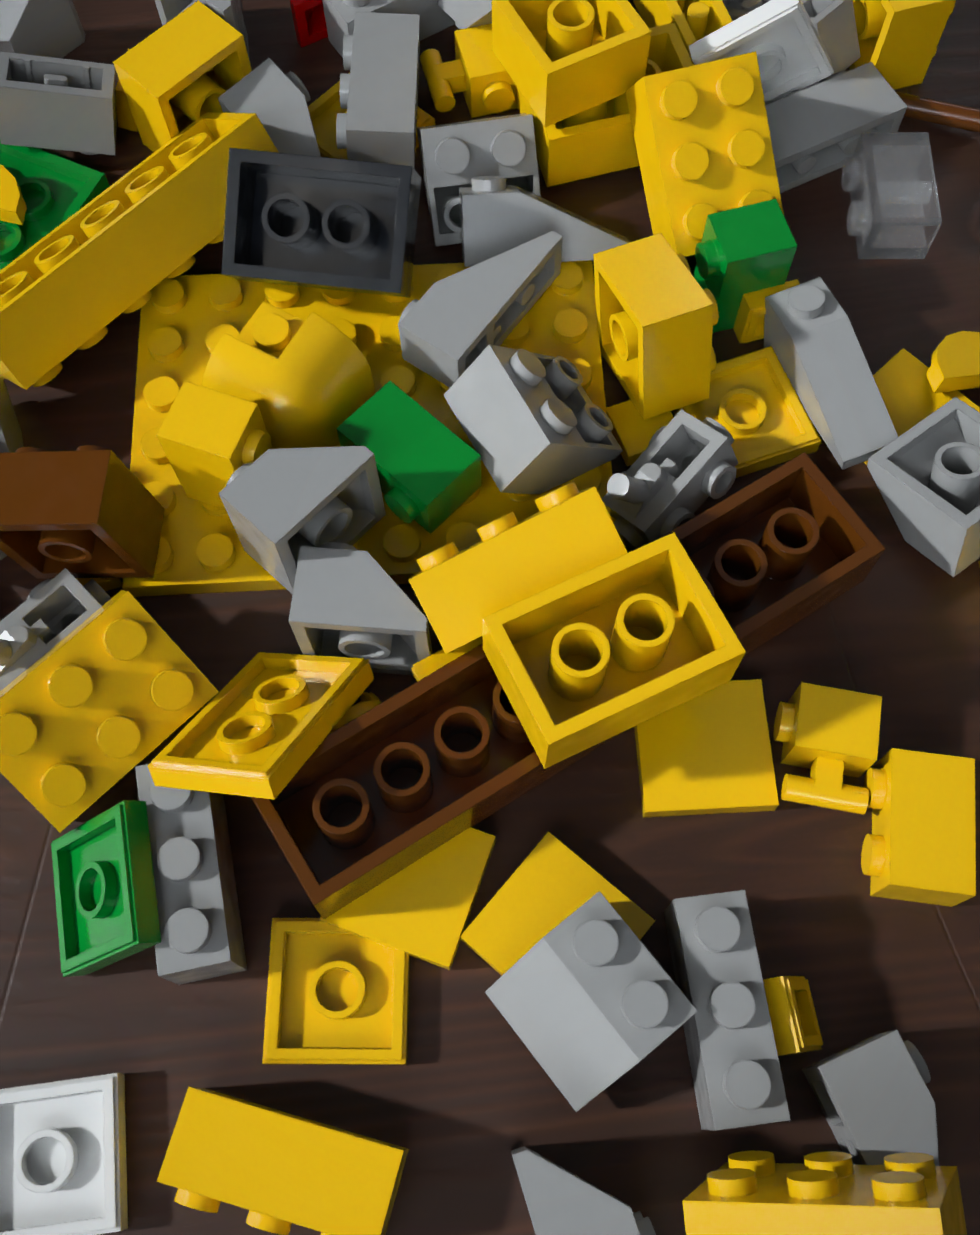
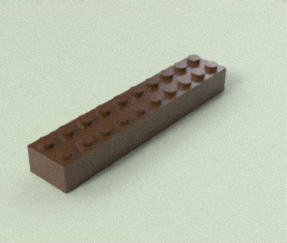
[251,452,886,919]

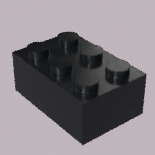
[221,148,421,298]

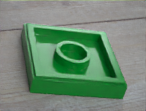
[51,800,161,977]

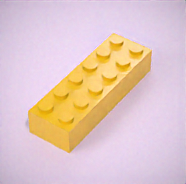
[0,112,279,390]

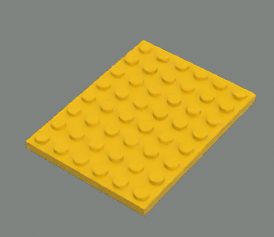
[122,260,616,597]

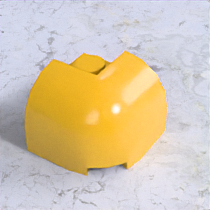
[202,301,375,449]

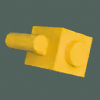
[420,23,518,118]
[773,682,882,815]

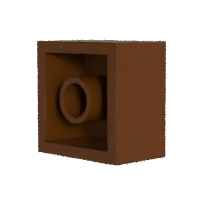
[0,445,165,578]

